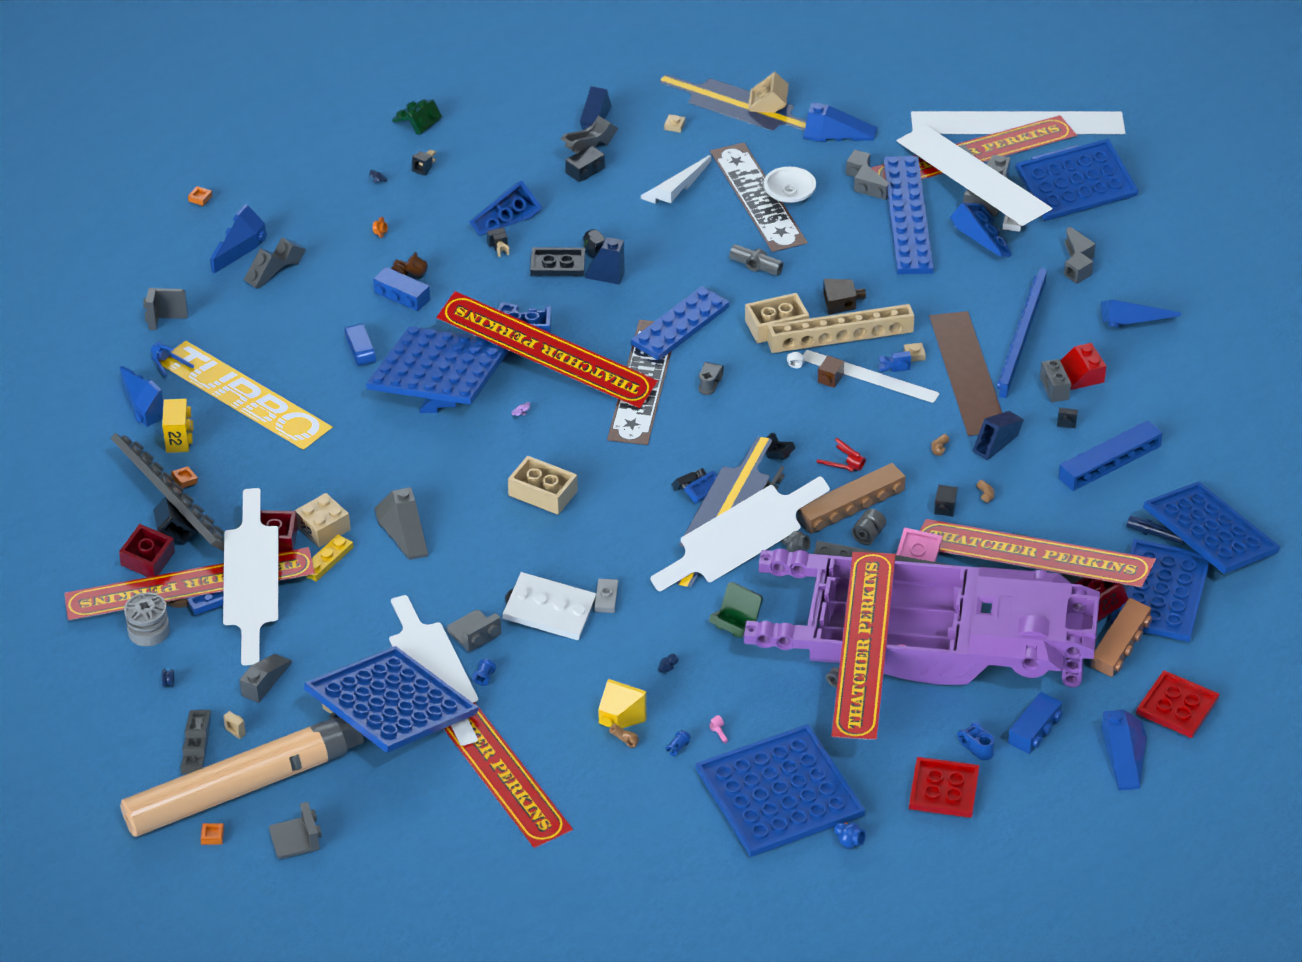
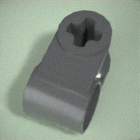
[698,362,724,395]

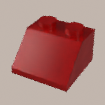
[1060,343,1106,390]

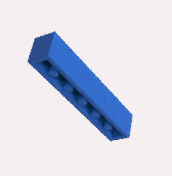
[1058,420,1163,491]

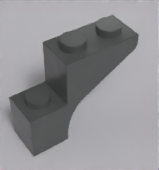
[561,116,618,153]
[846,150,888,200]
[1064,227,1096,284]
[244,237,306,288]

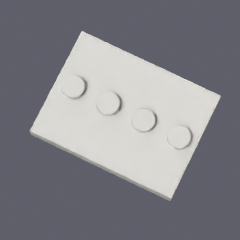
[502,572,596,640]

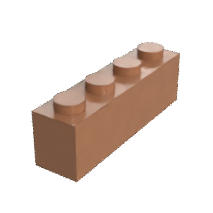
[1091,598,1152,677]

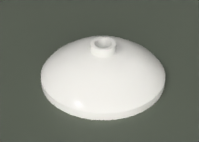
[764,167,816,203]

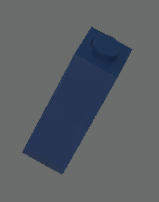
[580,86,612,130]
[585,237,625,284]
[972,411,1024,460]

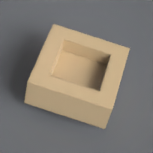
[664,115,685,133]
[904,343,926,362]
[224,711,246,739]

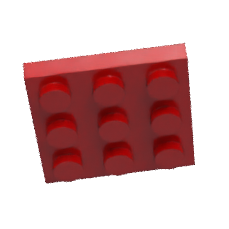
[1136,670,1220,738]
[909,757,980,818]

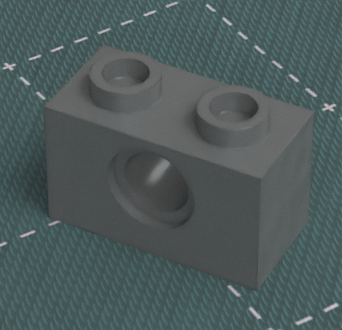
[1040,359,1071,403]

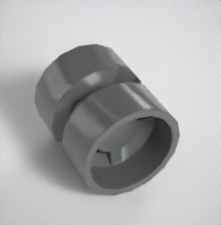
[851,509,886,545]

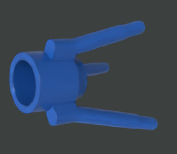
[151,341,194,377]

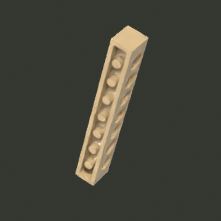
[767,304,914,353]

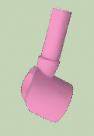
[710,715,728,743]

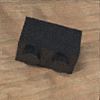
[565,145,605,182]

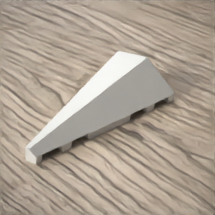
[641,155,711,204]

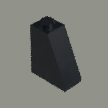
[153,497,197,545]

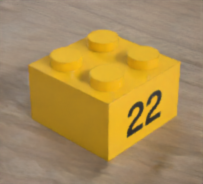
[162,399,194,453]

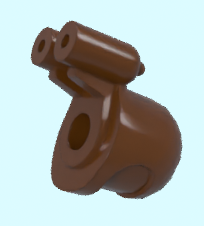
[391,252,428,278]

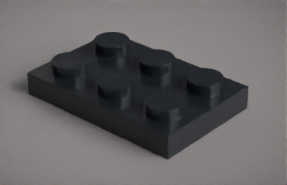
[530,247,585,276]

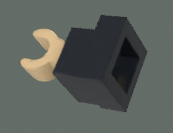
[412,149,437,176]
[487,227,510,257]

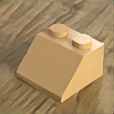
[748,72,789,113]

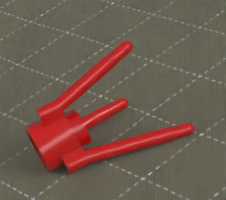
[817,438,866,472]

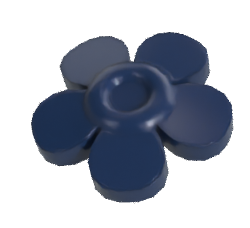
[369,170,387,182]
[658,653,679,672]

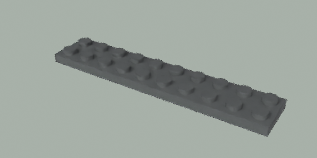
[110,433,225,551]

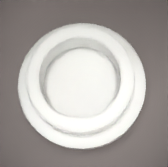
[787,352,805,368]

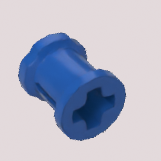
[472,659,496,686]

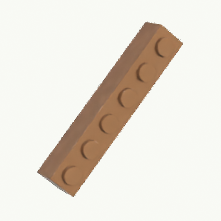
[797,463,906,534]

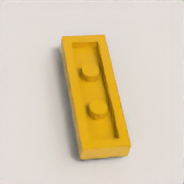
[306,534,354,582]

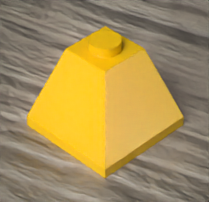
[599,679,647,728]

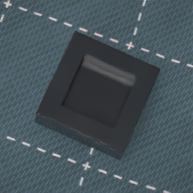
[1057,408,1078,429]

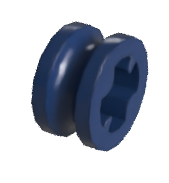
[162,669,175,687]

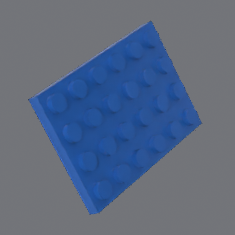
[1015,139,1139,221]
[1143,481,1280,574]
[1110,539,1210,642]

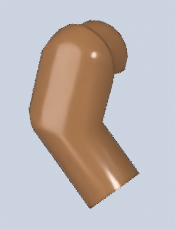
[931,434,949,456]
[976,480,995,503]
[609,724,639,748]

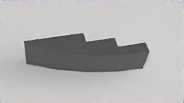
[181,710,211,774]

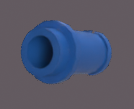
[666,730,691,756]

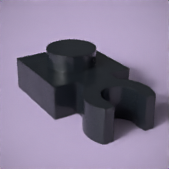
[671,468,706,491]

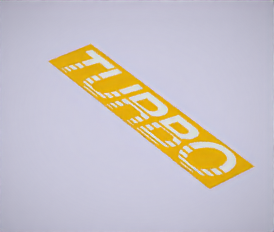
[159,341,333,450]

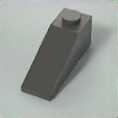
[239,654,292,703]

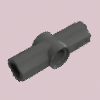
[729,244,784,276]

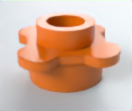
[372,217,388,238]

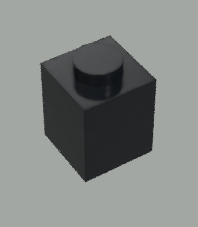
[934,485,958,517]

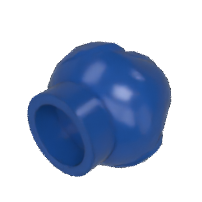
[834,822,866,849]

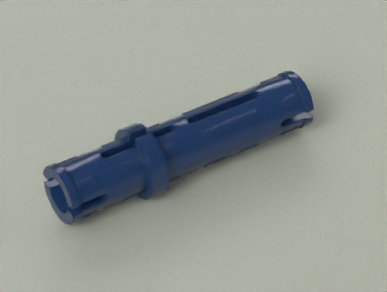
[1127,515,1184,546]

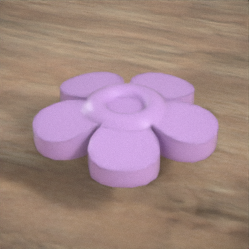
[511,402,531,416]

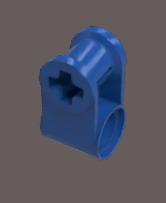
[957,722,994,760]

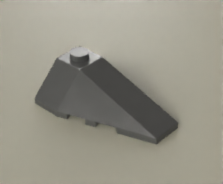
[375,487,428,560]

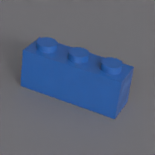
[373,267,430,311]
[1008,692,1063,754]

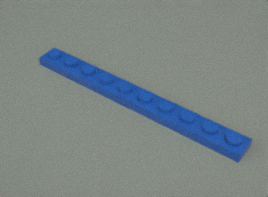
[997,268,1047,398]

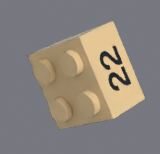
[294,493,351,548]

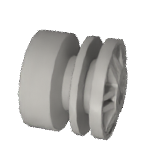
[124,592,170,646]

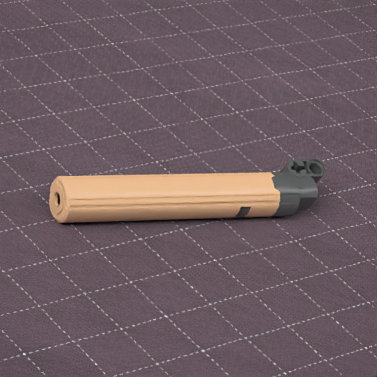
[120,712,364,837]

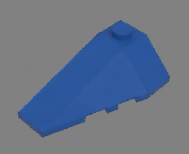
[1101,710,1147,790]

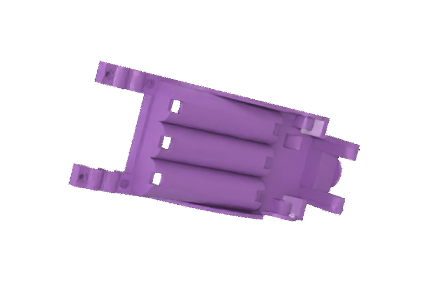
[744,549,1100,687]

